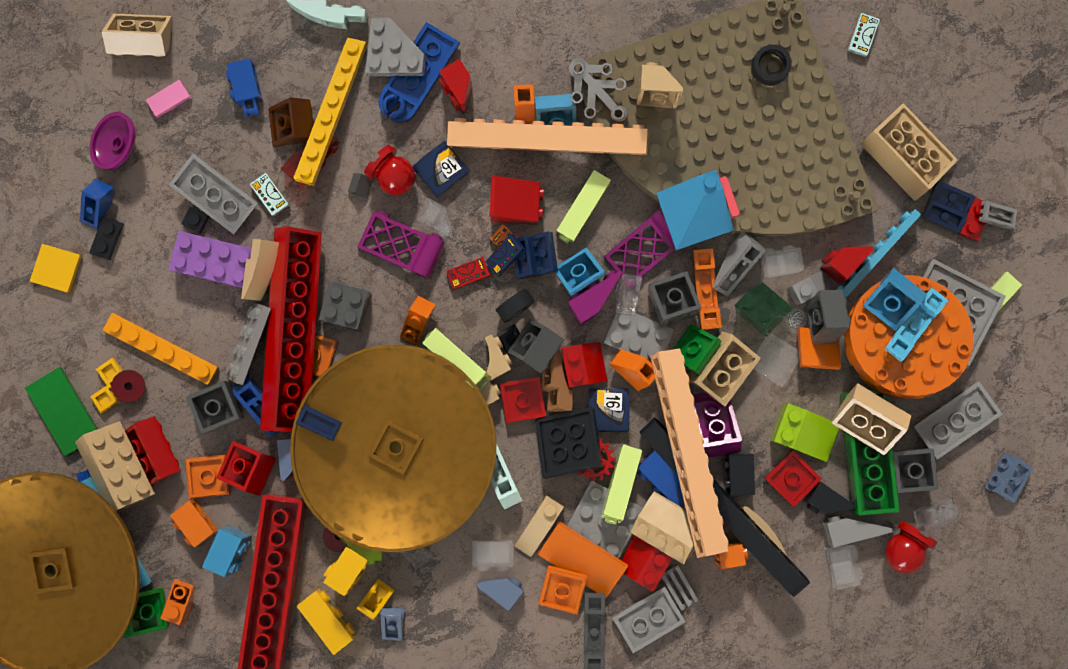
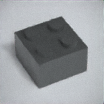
[648,271,701,327]
[319,281,371,331]
[805,290,851,344]
[508,319,564,373]
[186,381,245,434]
[893,448,939,493]

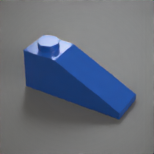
[232,374,279,438]

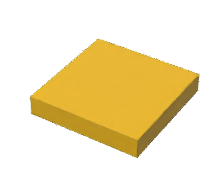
[30,244,82,293]

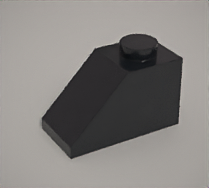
[804,482,855,514]

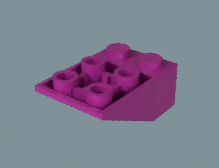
[567,270,622,326]

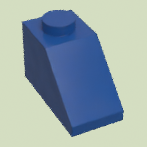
[80,179,113,229]

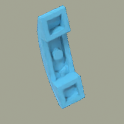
[885,288,949,362]

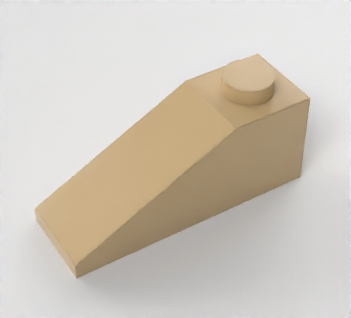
[515,495,564,557]

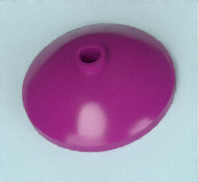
[89,112,136,170]

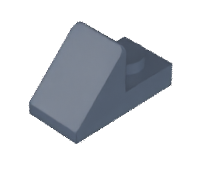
[380,607,405,641]

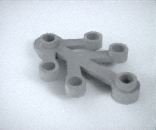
[569,58,628,122]

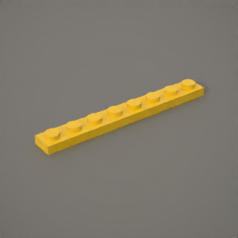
[294,37,367,186]

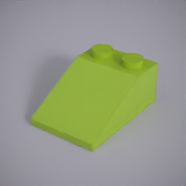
[770,403,839,462]

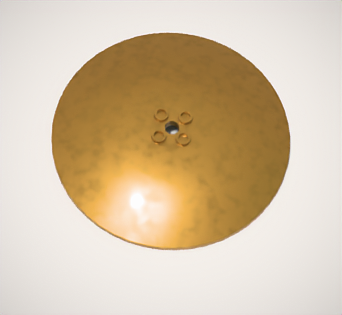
[290,345,497,552]
[0,472,140,669]

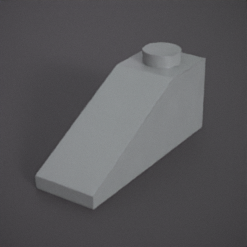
[712,232,766,296]
[823,515,893,547]

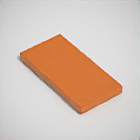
[538,521,628,598]

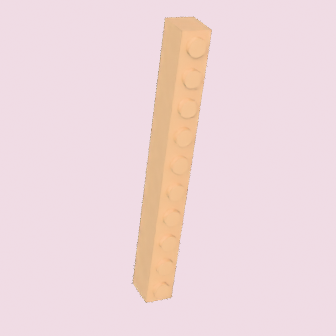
[447,118,649,155]
[650,349,728,558]

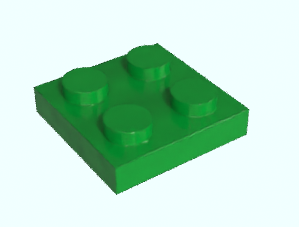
[673,324,722,375]

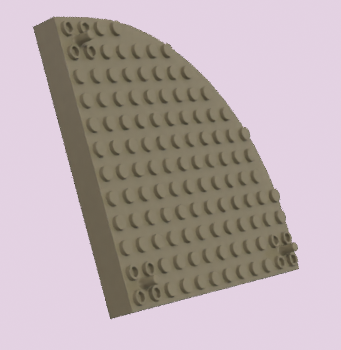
[572,0,879,238]

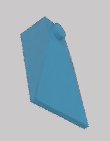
[656,170,734,250]

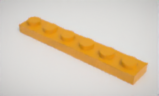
[103,313,219,385]

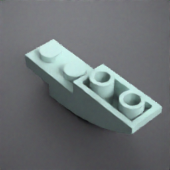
[287,0,368,29]

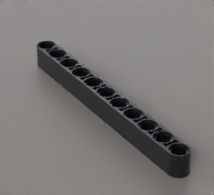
[639,417,810,597]

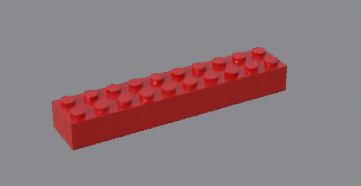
[260,226,322,432]
[238,494,307,669]

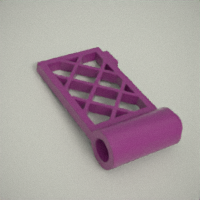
[604,209,675,287]
[357,210,445,279]

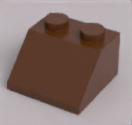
[268,97,313,147]

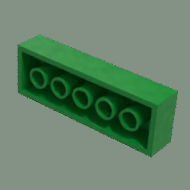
[840,390,900,516]

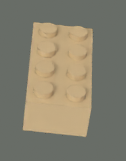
[75,421,155,512]

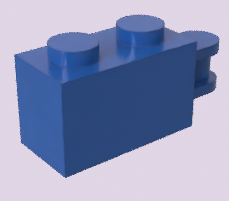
[226,58,263,118]

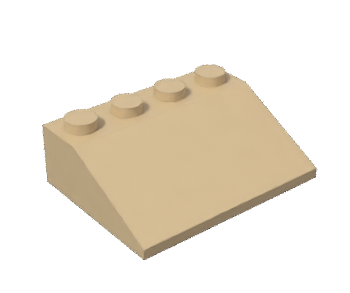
[860,103,958,201]

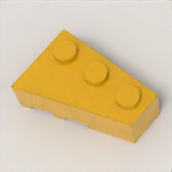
[323,547,367,596]

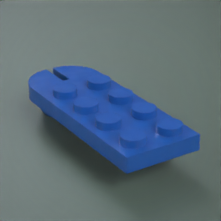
[379,22,460,123]

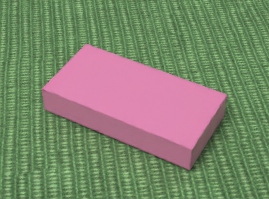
[146,80,191,118]

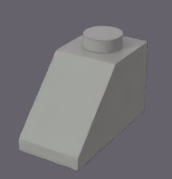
[787,270,832,306]

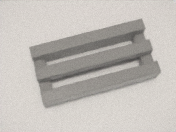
[979,201,1017,230]
[662,565,699,611]

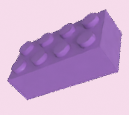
[168,231,252,289]

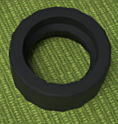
[751,44,792,86]
[496,289,535,323]

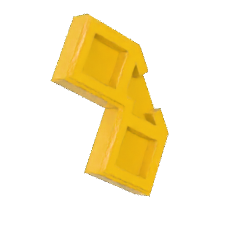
[90,358,123,414]

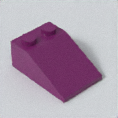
[693,393,742,458]

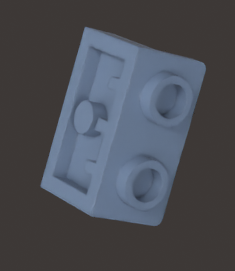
[985,453,1033,503]

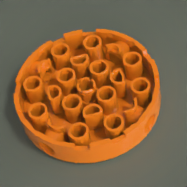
[844,275,973,400]

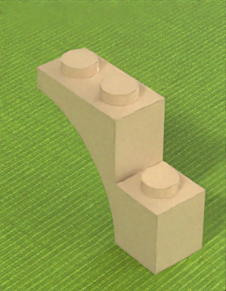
[480,334,512,405]

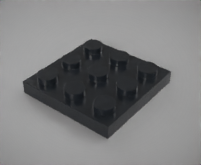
[535,407,603,479]

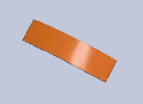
[693,248,722,330]

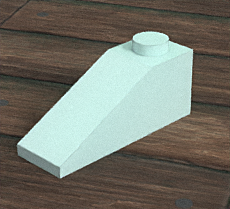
[491,445,523,509]

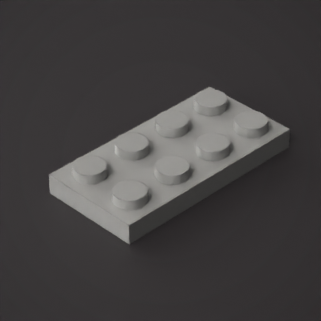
[169,153,259,234]
[226,303,271,385]
[911,381,1003,460]

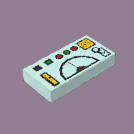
[847,13,880,57]
[250,173,290,217]

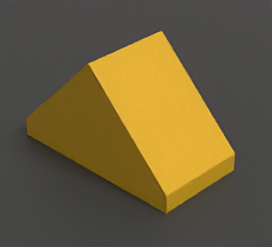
[357,579,395,620]

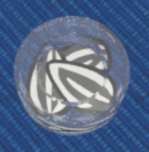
[786,309,807,329]

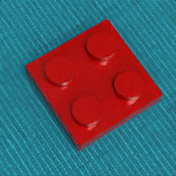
[500,377,546,423]
[764,450,822,507]

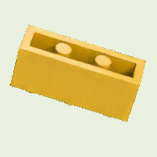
[297,588,356,655]

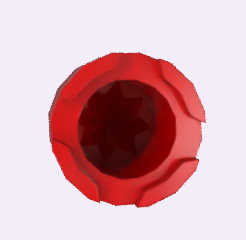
[364,144,416,196]
[884,520,938,574]

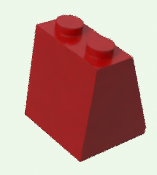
[489,176,544,225]

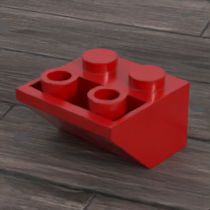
[439,58,472,115]

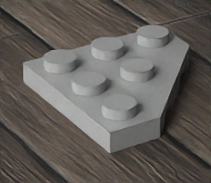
[365,18,426,76]

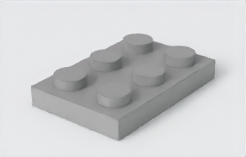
[603,306,674,363]
[612,586,685,653]

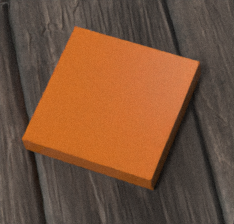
[797,327,841,370]
[312,335,338,377]
[185,454,231,499]
[538,565,588,615]

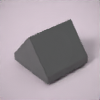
[348,173,373,198]

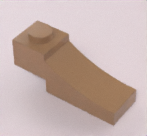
[542,349,573,414]

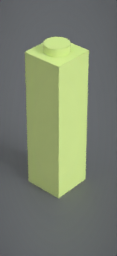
[556,170,611,244]
[422,328,492,390]
[600,444,642,525]

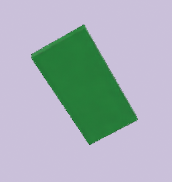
[25,367,98,456]

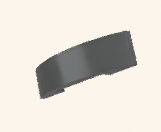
[584,593,605,669]

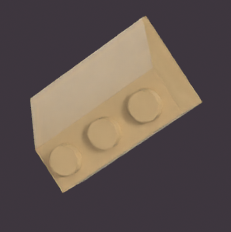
[102,14,172,57]
[636,62,683,108]
[689,331,761,407]
[831,383,911,455]
[630,491,695,564]

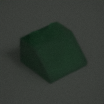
[734,283,793,337]

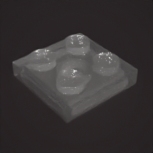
[753,332,799,388]

